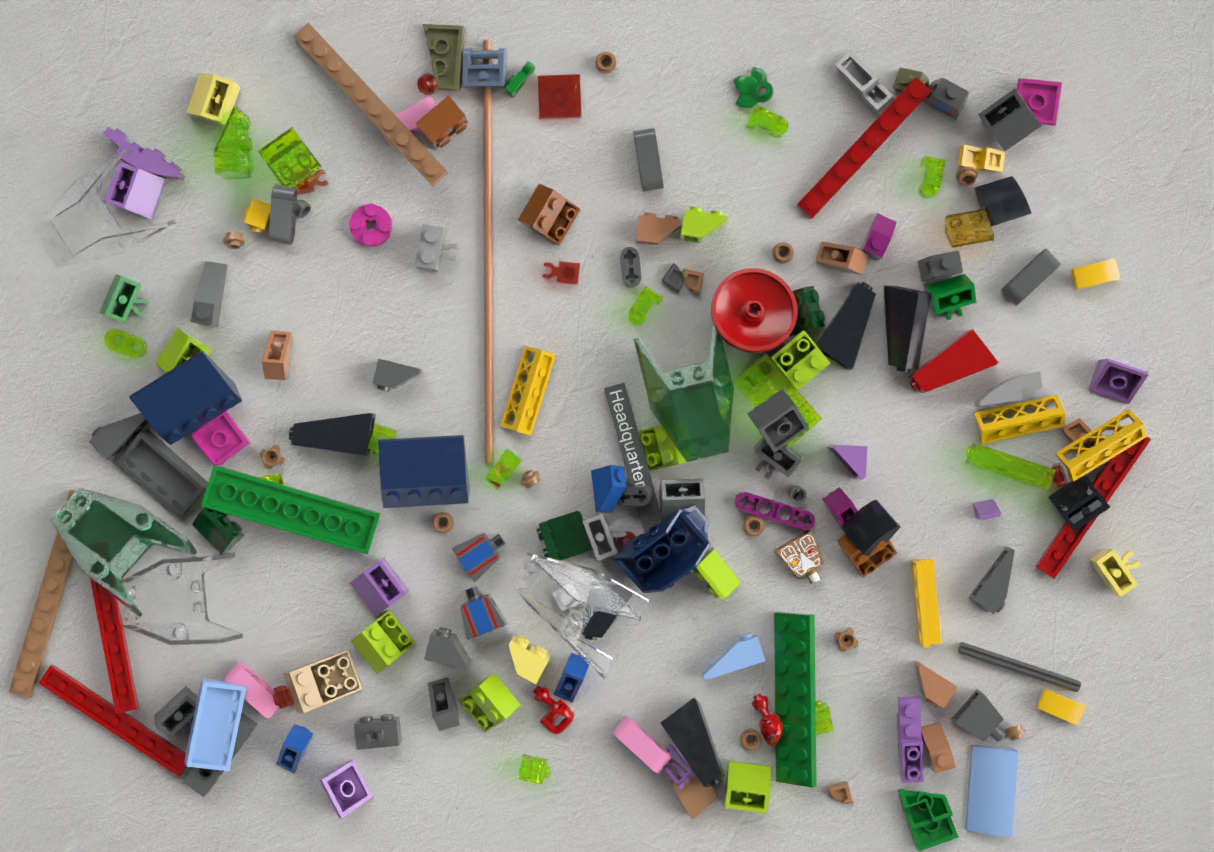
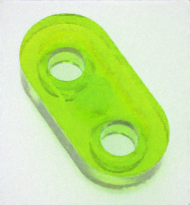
[104,329,147,358]

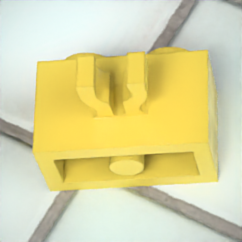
[1089,548,1140,597]

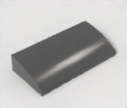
[117,429,208,519]

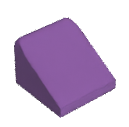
[973,499,1002,520]

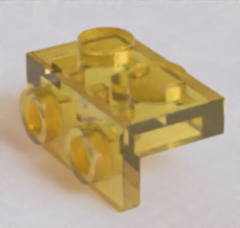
[945,209,994,248]

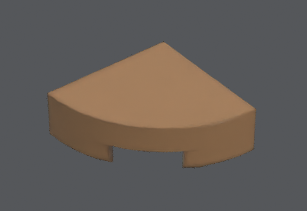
[683,268,704,294]
[826,781,853,804]

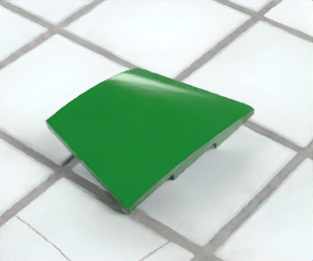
[897,789,959,852]

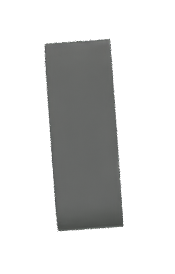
[633,128,664,192]
[269,184,297,245]
[1001,248,1061,306]

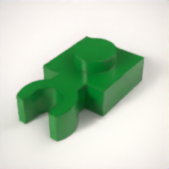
[506,61,535,98]

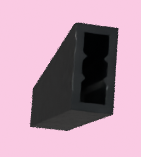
[816,282,876,370]
[884,285,932,372]
[289,413,376,456]
[660,698,725,789]

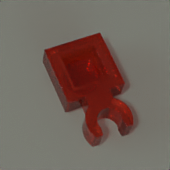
[289,169,329,196]
[542,261,580,285]
[1049,462,1068,487]
[273,685,294,709]

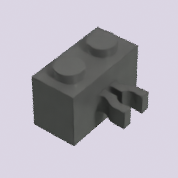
[754,437,802,479]
[154,686,198,738]
[354,714,402,750]

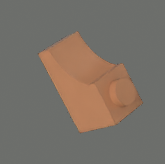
[262,330,292,380]

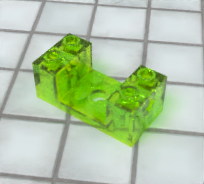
[731,353,822,447]

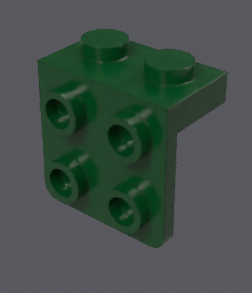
[789,286,825,337]
[536,511,592,565]

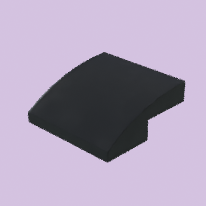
[974,176,1032,227]
[1048,474,1110,532]
[841,499,901,556]

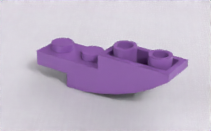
[103,127,185,180]
[897,696,924,783]

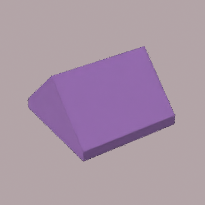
[1089,358,1149,404]
[828,444,868,480]
[320,760,373,819]

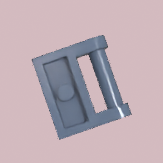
[463,48,508,87]

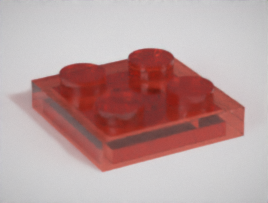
[538,74,582,120]

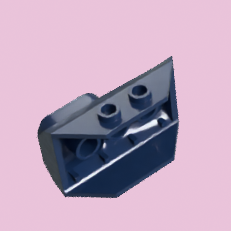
[613,505,711,593]

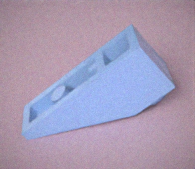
[702,632,765,680]

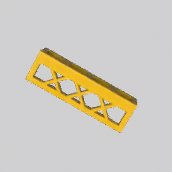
[500,346,556,436]
[974,394,1066,445]
[1055,408,1147,482]
[911,559,941,648]

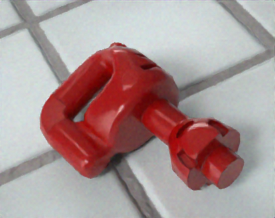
[532,686,575,734]
[751,694,783,746]

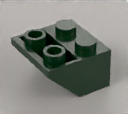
[192,508,245,555]

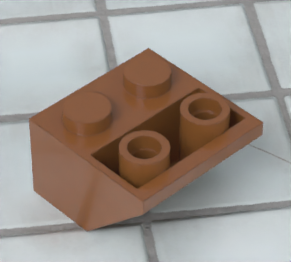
[416,95,468,149]
[518,184,580,246]
[836,534,897,578]

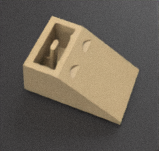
[283,650,362,713]

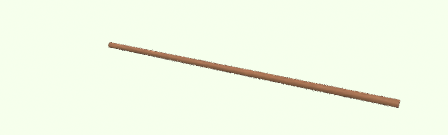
[483,40,493,463]

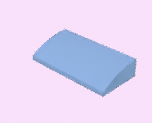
[184,678,247,771]
[966,745,1018,837]

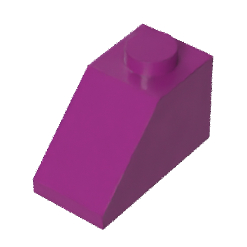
[860,213,897,260]
[822,487,858,527]

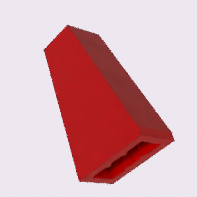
[908,329,999,393]

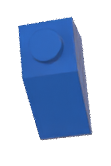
[591,465,626,513]
[553,652,591,703]
[276,724,314,774]

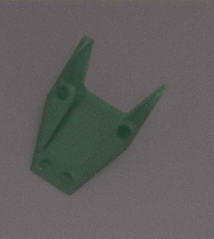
[634,324,734,462]
[50,488,197,618]

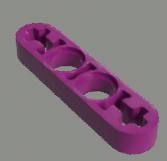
[735,492,815,530]

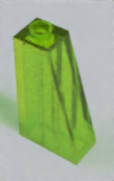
[965,443,1056,490]

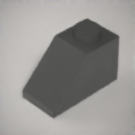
[372,358,422,392]
[428,677,460,731]

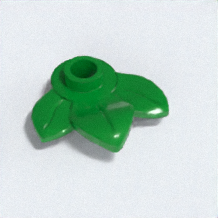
[734,67,774,108]

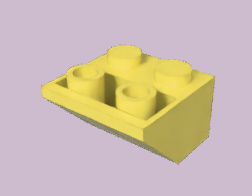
[186,73,240,127]
[509,635,550,684]

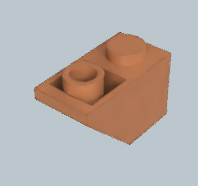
[636,212,682,246]

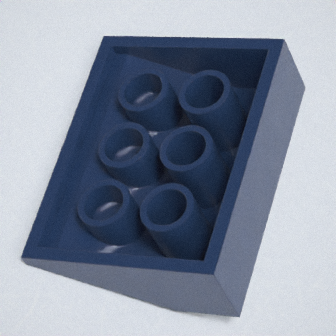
[129,351,242,445]
[378,435,470,508]

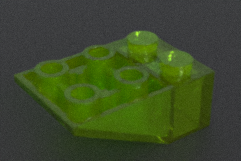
[214,106,253,179]

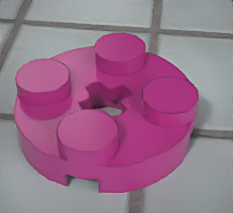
[349,203,392,247]

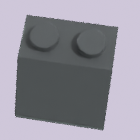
[747,389,809,453]
[424,627,471,670]

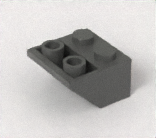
[978,89,1042,151]
[659,478,705,523]

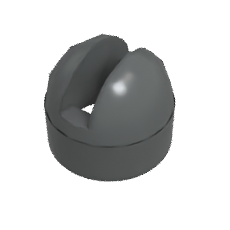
[296,200,311,218]
[788,486,807,504]

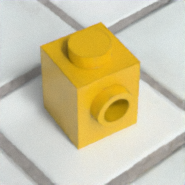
[244,198,271,233]

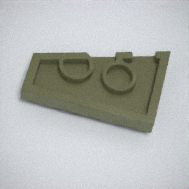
[423,24,465,91]

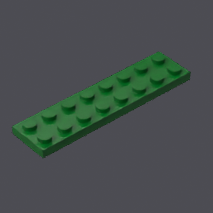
[201,464,380,555]
[774,612,817,788]

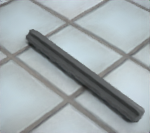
[958,642,1081,692]

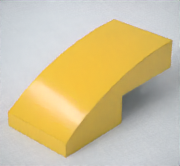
[957,144,1005,173]
[1071,258,1120,290]
[1036,688,1086,725]

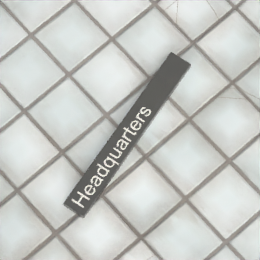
[604,383,661,533]

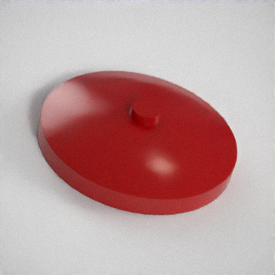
[711,268,797,353]

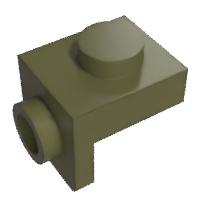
[893,67,929,92]

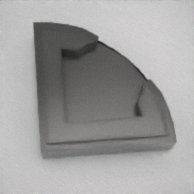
[662,263,683,293]

